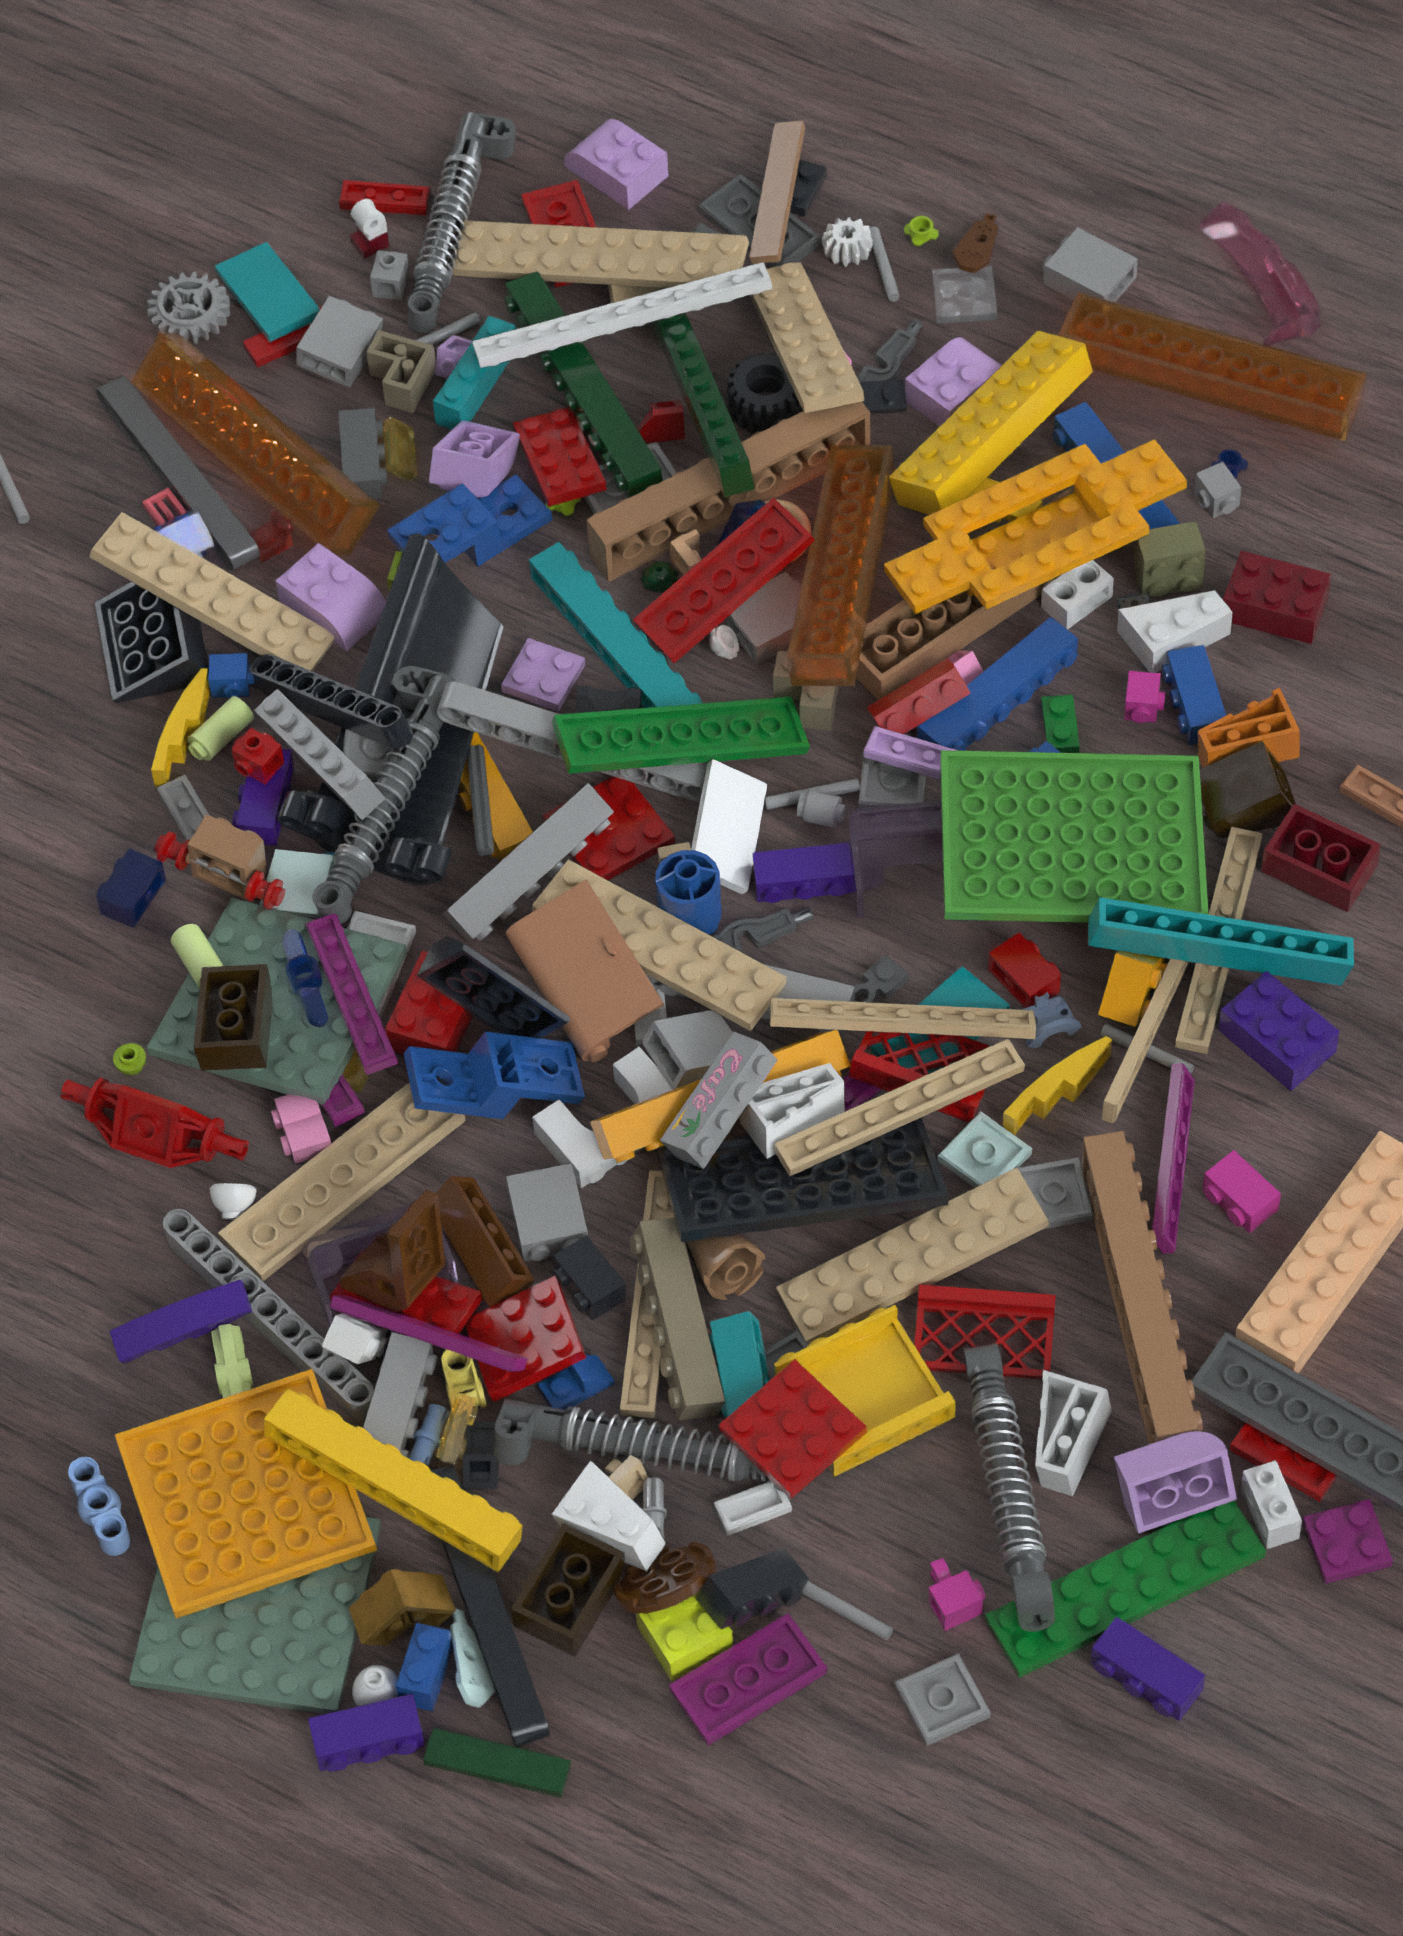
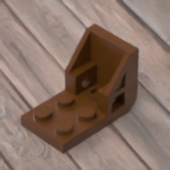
[340,1189,445,1312]

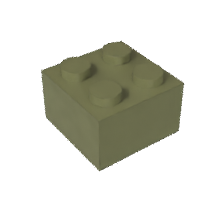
[1133,521,1206,598]

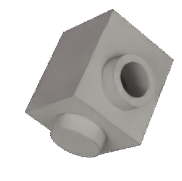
[370,250,409,300]
[1194,462,1241,518]

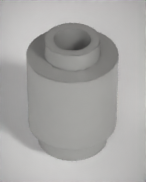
[797,790,846,828]

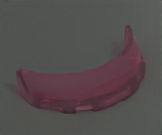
[1199,201,1322,346]

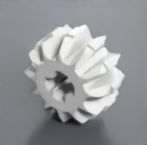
[822,216,873,268]

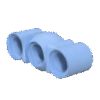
[68,1457,131,1556]

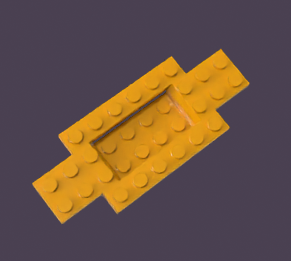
[884,439,1187,614]

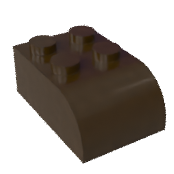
[193,964,272,1071]
[511,1523,625,1657]

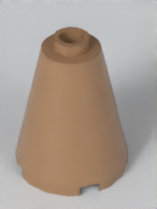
[686,1234,765,1300]

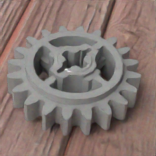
[147,272,230,345]

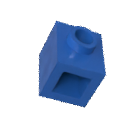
[208,653,256,699]

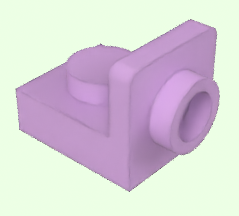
[435,335,472,379]

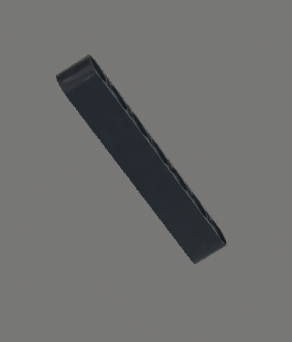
[250,654,414,749]

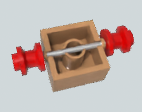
[154,814,286,910]

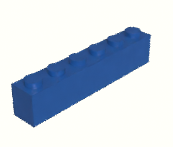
[1052,402,1180,545]
[917,617,1078,751]

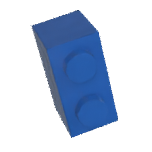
[396,1623,453,1712]

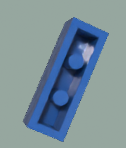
[1162,645,1226,745]

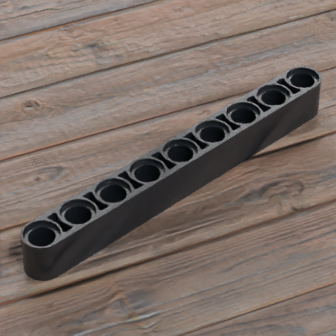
[431,1464,550,1747]

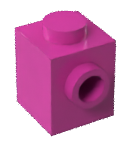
[1124,671,1165,723]

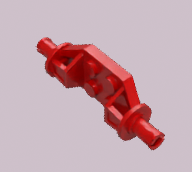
[60,1077,249,1168]

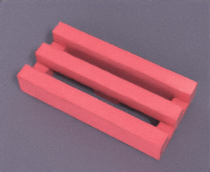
[142,488,201,545]

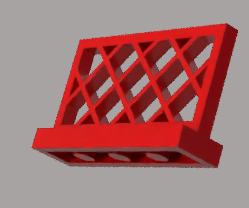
[849,1031,991,1123]
[914,1284,1056,1379]

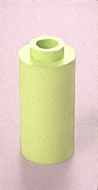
[188,696,254,761]
[171,924,224,989]

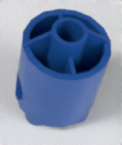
[656,850,722,935]

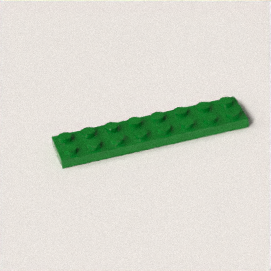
[552,697,810,774]
[985,1501,1266,1678]

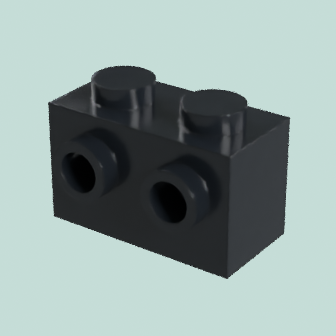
[551,1235,626,1321]

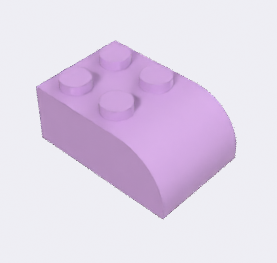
[564,119,668,210]
[905,337,1002,427]
[429,420,520,497]
[276,543,386,652]
[1114,1431,1237,1533]

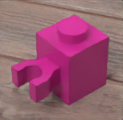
[929,1557,986,1631]

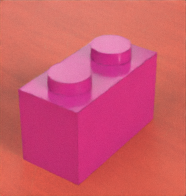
[1203,1150,1281,1234]

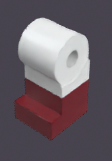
[350,199,389,259]

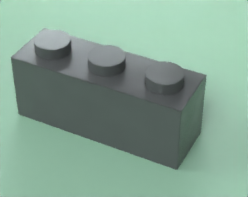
[338,408,388,502]

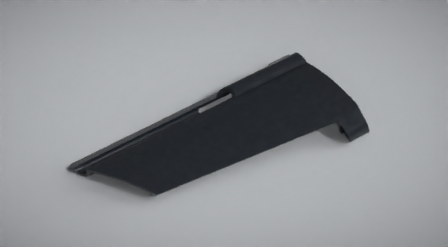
[277,533,503,886]

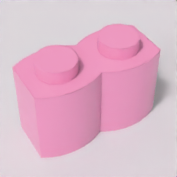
[271,1094,331,1164]

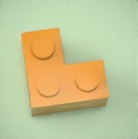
[1098,951,1168,1027]

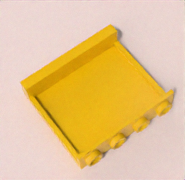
[774,1305,956,1477]

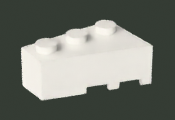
[1117,590,1232,673]
[739,1063,845,1159]
[1035,1370,1112,1496]
[552,1461,666,1571]

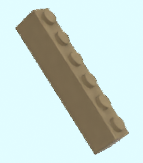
[630,1218,725,1421]

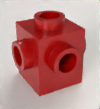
[231,728,285,785]

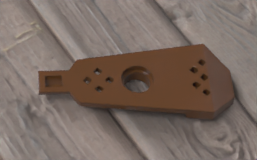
[952,213,999,273]

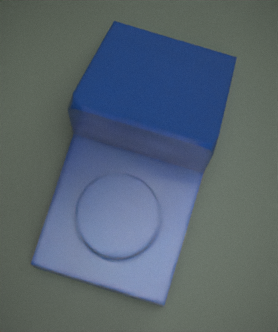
[538,1355,615,1409]

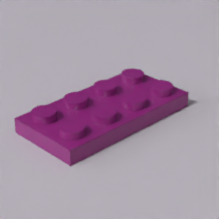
[669,1613,827,1746]

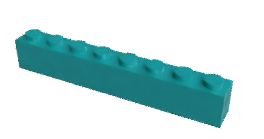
[529,542,703,708]
[1088,897,1354,986]

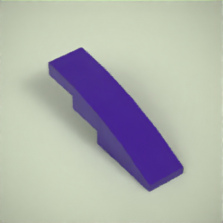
[109,1280,253,1363]

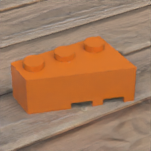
[1198,687,1300,768]

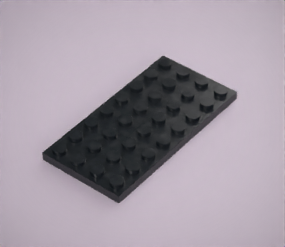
[657,1117,948,1242]

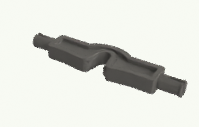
[857,319,923,382]
[713,907,814,952]

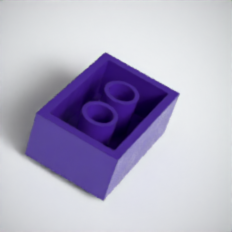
[1219,971,1339,1091]

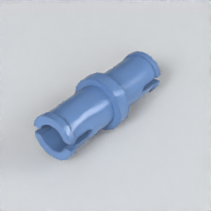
[409,1404,450,1466]

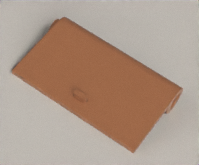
[506,879,664,1063]

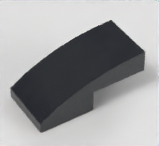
[463,1421,499,1490]

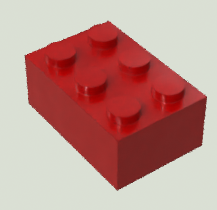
[385,951,473,1055]

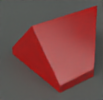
[637,399,685,444]

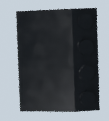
[95,582,209,703]
[417,936,571,1038]

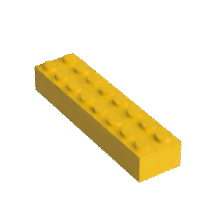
[889,330,1093,515]

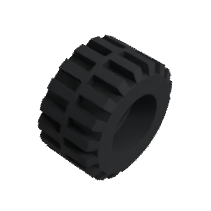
[727,352,803,433]

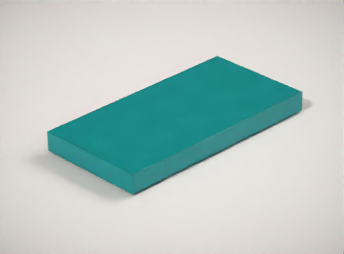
[215,242,320,342]
[871,966,1010,1074]

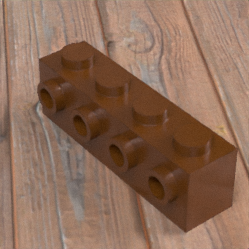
[436,1176,535,1306]

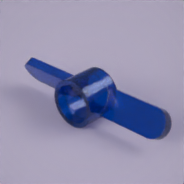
[282,929,328,1028]

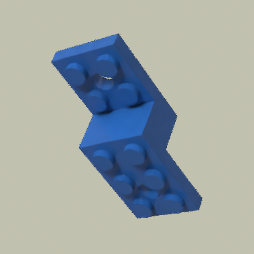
[387,474,553,566]
[404,1031,585,1119]

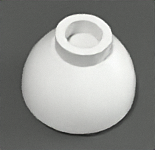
[210,1183,257,1220]
[353,1665,398,1706]

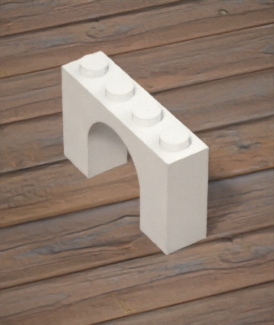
[532,1047,672,1188]

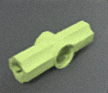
[211,1324,254,1398]

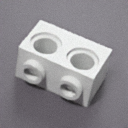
[1041,560,1114,630]
[322,1313,389,1364]
[1241,1461,1302,1549]

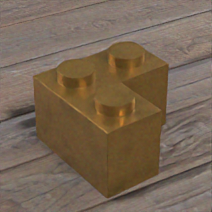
[348,1569,456,1646]

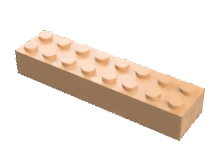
[1235,1131,1403,1373]

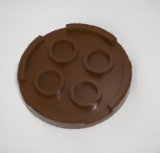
[613,1542,717,1613]

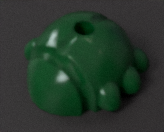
[641,561,679,592]

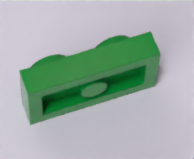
[1041,695,1080,753]

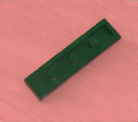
[423,1728,571,1798]

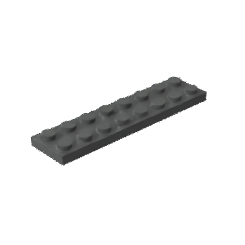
[1192,1332,1403,1513]

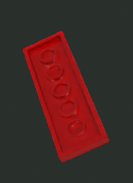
[633,497,815,664]

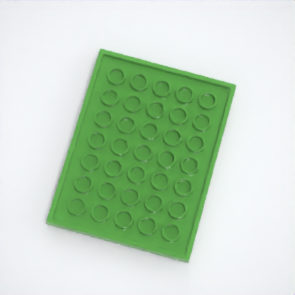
[940,750,1208,923]

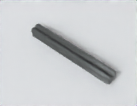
[467,745,494,856]

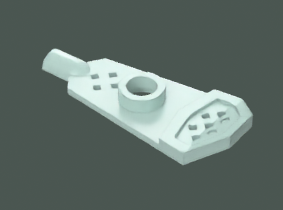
[450,1608,495,1708]

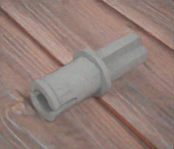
[642,1477,667,1542]

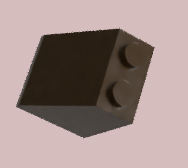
[1200,741,1297,838]

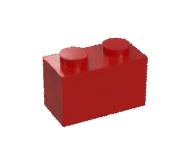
[988,932,1061,1008]

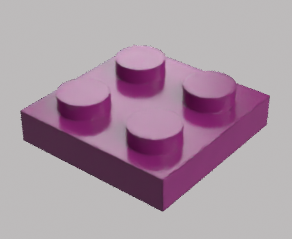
[1302,1499,1393,1584]

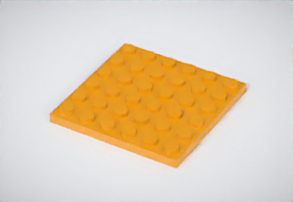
[115,1369,377,1619]

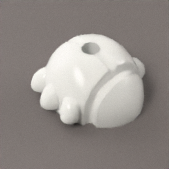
[709,625,740,660]

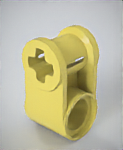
[441,1349,487,1416]

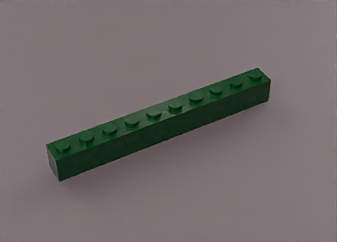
[503,271,663,498]
[652,312,755,498]

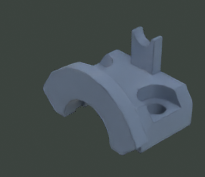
[1022,992,1082,1048]

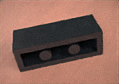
[696,1548,810,1629]

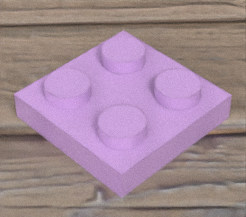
[501,638,585,712]

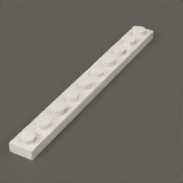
[472,262,772,368]

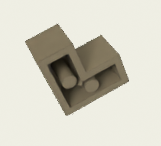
[367,330,436,413]
[773,651,841,731]

